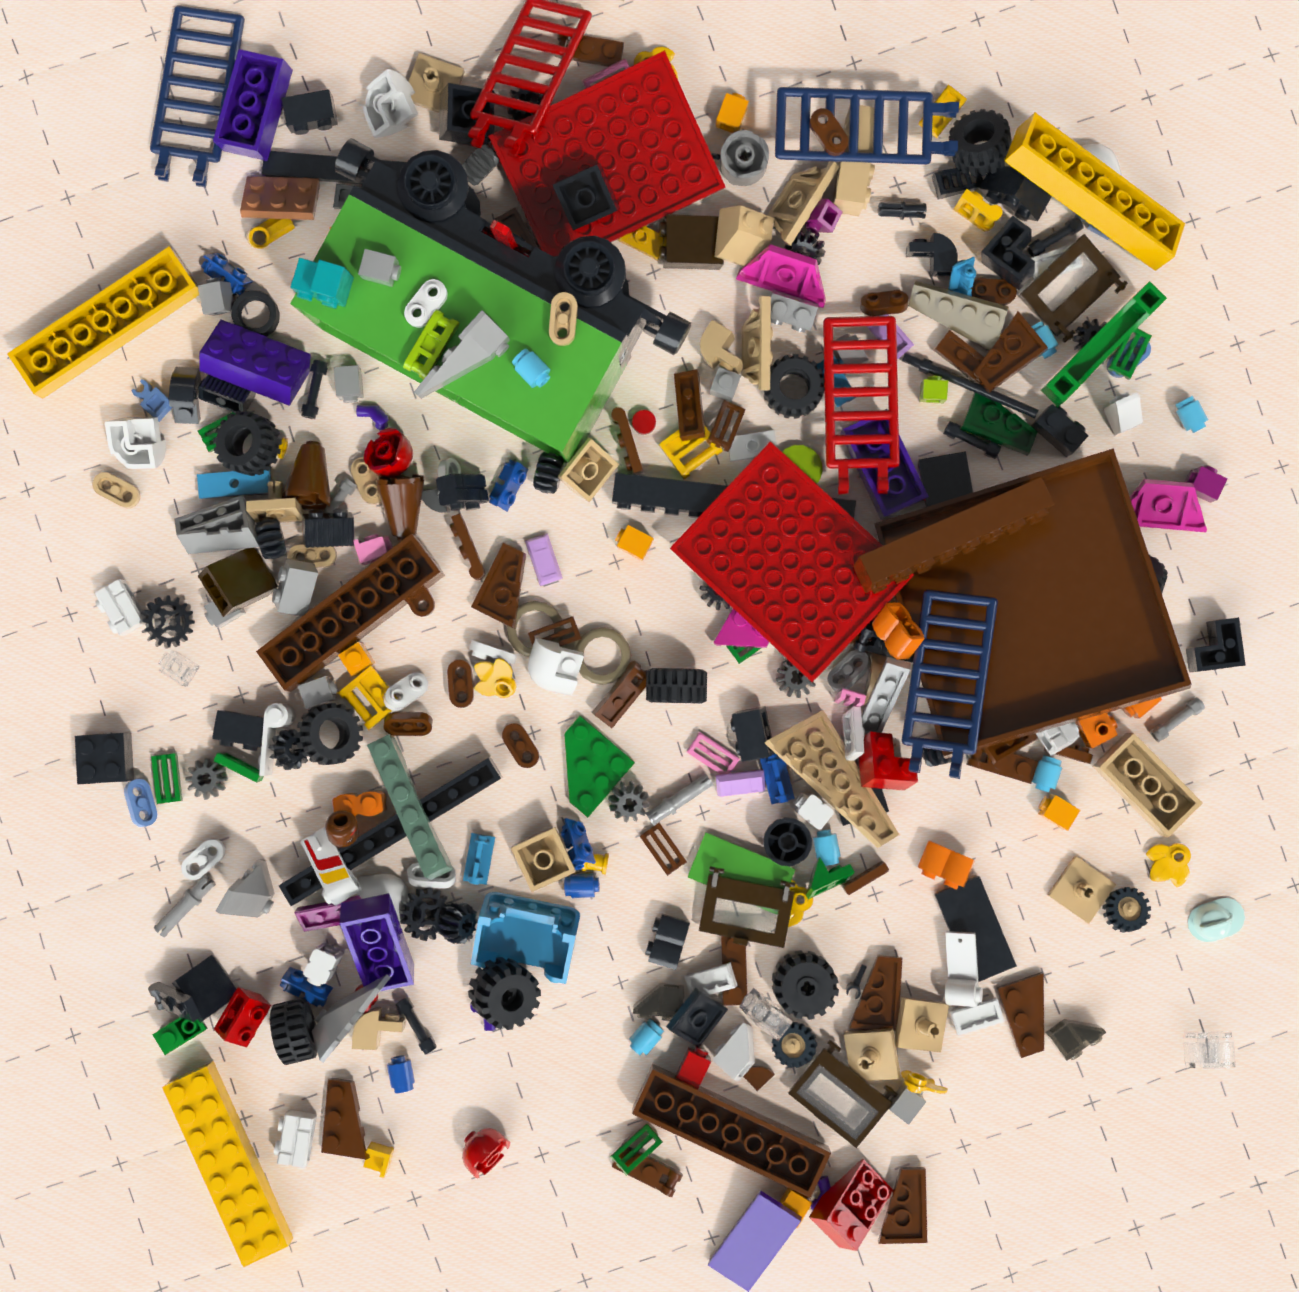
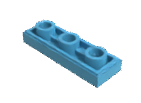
[197,469,272,499]

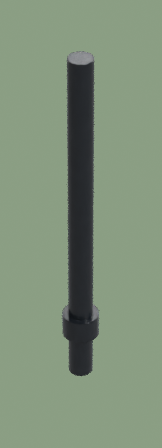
[902,353,1039,419]

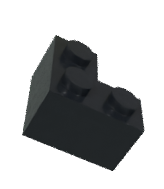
[979,166,1052,222]
[981,216,1035,290]
[1186,617,1246,673]

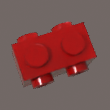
[214,987,272,1048]

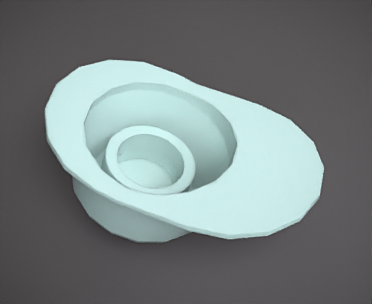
[1188,898,1245,942]

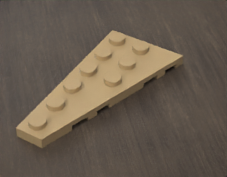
[765,710,900,848]

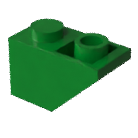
[152,1017,208,1055]

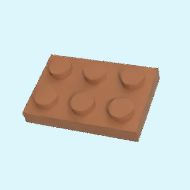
[240,176,320,220]

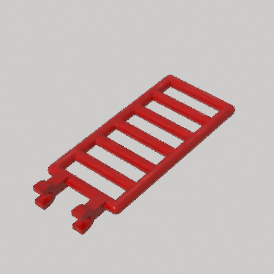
[468,0,592,158]
[823,316,900,495]

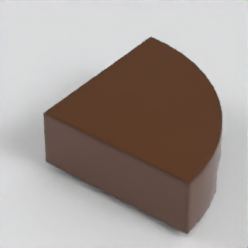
[743,1066,775,1091]

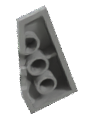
[414,311,510,399]
[216,859,275,918]
[312,974,391,1063]

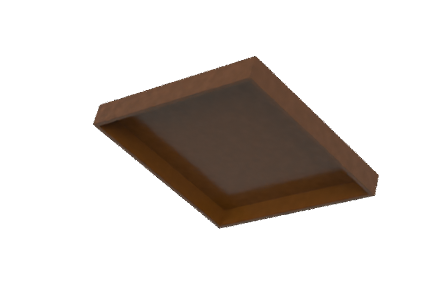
[874,448,1192,759]

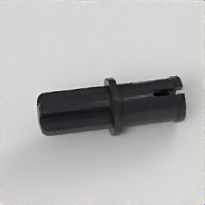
[878,200,927,220]

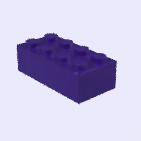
[213,49,293,161]
[199,319,311,406]
[840,409,929,520]
[340,893,414,991]

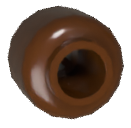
[325,811,359,847]

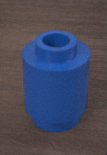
[564,873,600,898]
[387,1055,415,1094]

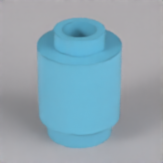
[1031,321,1059,359]
[512,349,551,388]
[1175,396,1208,433]
[1032,755,1062,793]
[813,829,841,866]
[629,1018,664,1055]

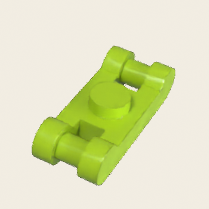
[403,309,460,380]

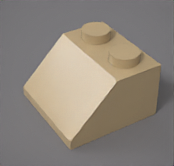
[715,205,774,267]
[558,437,619,502]
[511,827,576,892]

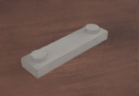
[861,657,911,735]

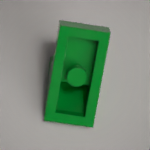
[806,857,855,900]

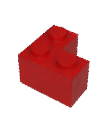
[859,732,918,790]

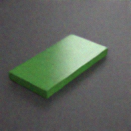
[688,832,796,915]

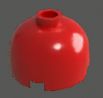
[364,428,413,478]
[462,1128,510,1179]

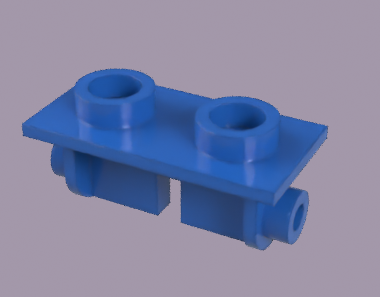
[201,253,253,296]
[489,459,529,512]
[760,754,795,805]
[560,818,596,870]
[280,967,333,1007]

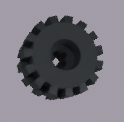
[772,950,839,1020]
[468,957,541,1030]

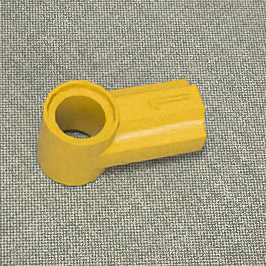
[247,218,295,249]

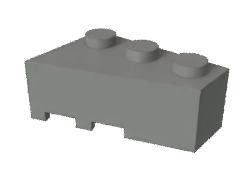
[174,495,259,554]

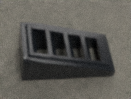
[932,168,983,200]

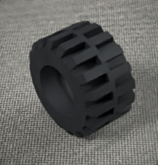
[949,109,1012,176]
[763,354,824,419]
[213,411,282,476]
[646,668,707,704]
[296,703,363,765]
[270,998,317,1065]

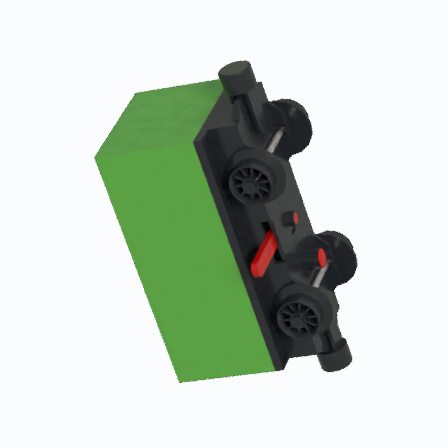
[290,138,691,464]

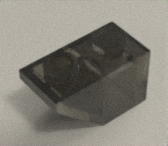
[633,983,684,1021]
[1045,1019,1107,1061]

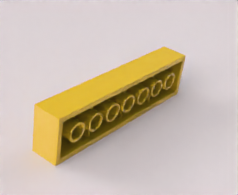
[1005,112,1185,271]
[7,246,199,399]
[162,1061,293,1267]

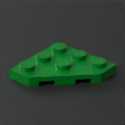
[564,716,635,818]

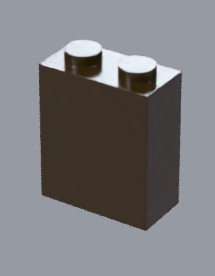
[659,214,724,270]
[198,548,278,617]

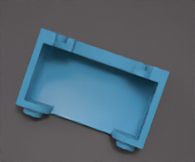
[471,892,580,984]

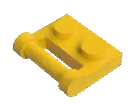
[953,189,1002,232]
[659,425,723,480]
[338,666,400,730]

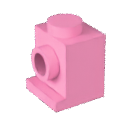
[353,534,393,565]

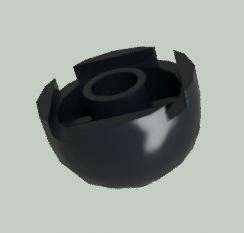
[763,817,812,867]

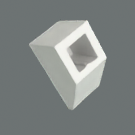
[1103,392,1143,436]
[713,1022,755,1081]

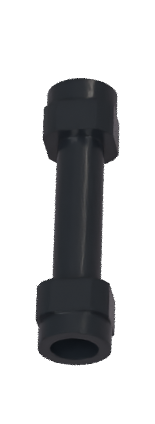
[1027,216,1084,257]
[301,360,328,420]
[943,421,1002,459]
[395,997,437,1055]

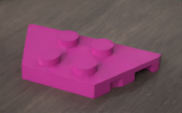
[736,244,826,308]
[1130,479,1207,533]
[714,609,769,648]

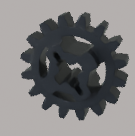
[140,595,195,649]
[399,888,450,941]

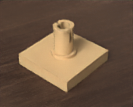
[409,53,465,113]
[246,481,305,523]
[1047,856,1116,924]
[895,997,949,1052]
[844,1028,901,1081]

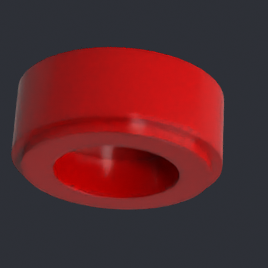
[632,410,656,435]

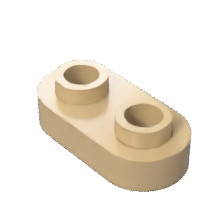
[549,292,578,346]
[351,457,381,505]
[92,472,141,508]
[287,544,337,568]

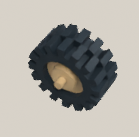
[1102,887,1151,933]
[771,1022,818,1068]

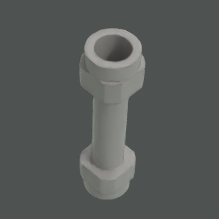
[323,478,357,513]
[1150,697,1206,743]

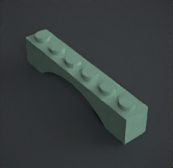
[367,734,453,880]

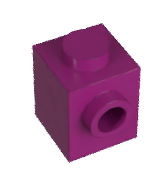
[805,199,843,234]
[1185,465,1228,503]

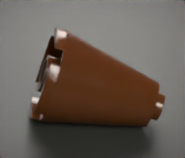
[282,441,331,510]
[375,474,424,541]

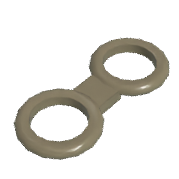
[506,601,631,685]

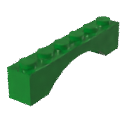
[1041,281,1167,407]

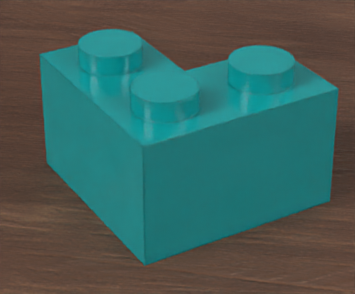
[290,257,354,309]

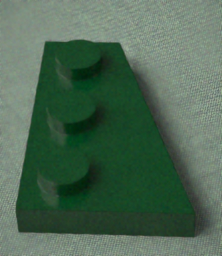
[961,393,1038,456]

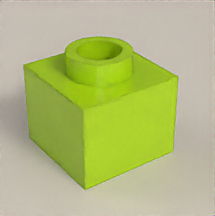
[920,376,948,404]

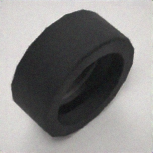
[231,290,280,337]

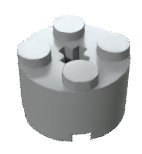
[720,130,769,186]

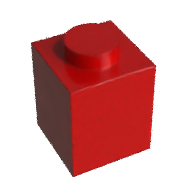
[676,1046,711,1088]

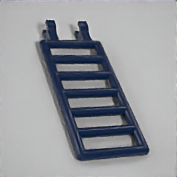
[150,5,245,188]
[775,87,959,165]
[901,589,998,779]

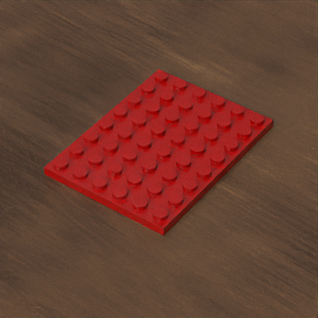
[489,50,726,257]
[670,441,914,683]

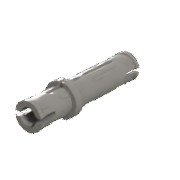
[646,773,714,826]
[154,874,216,937]

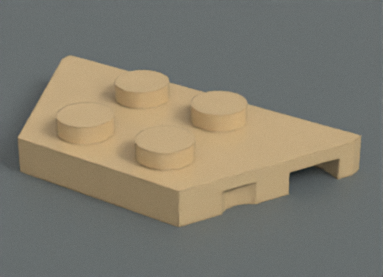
[768,161,840,246]
[741,296,773,391]

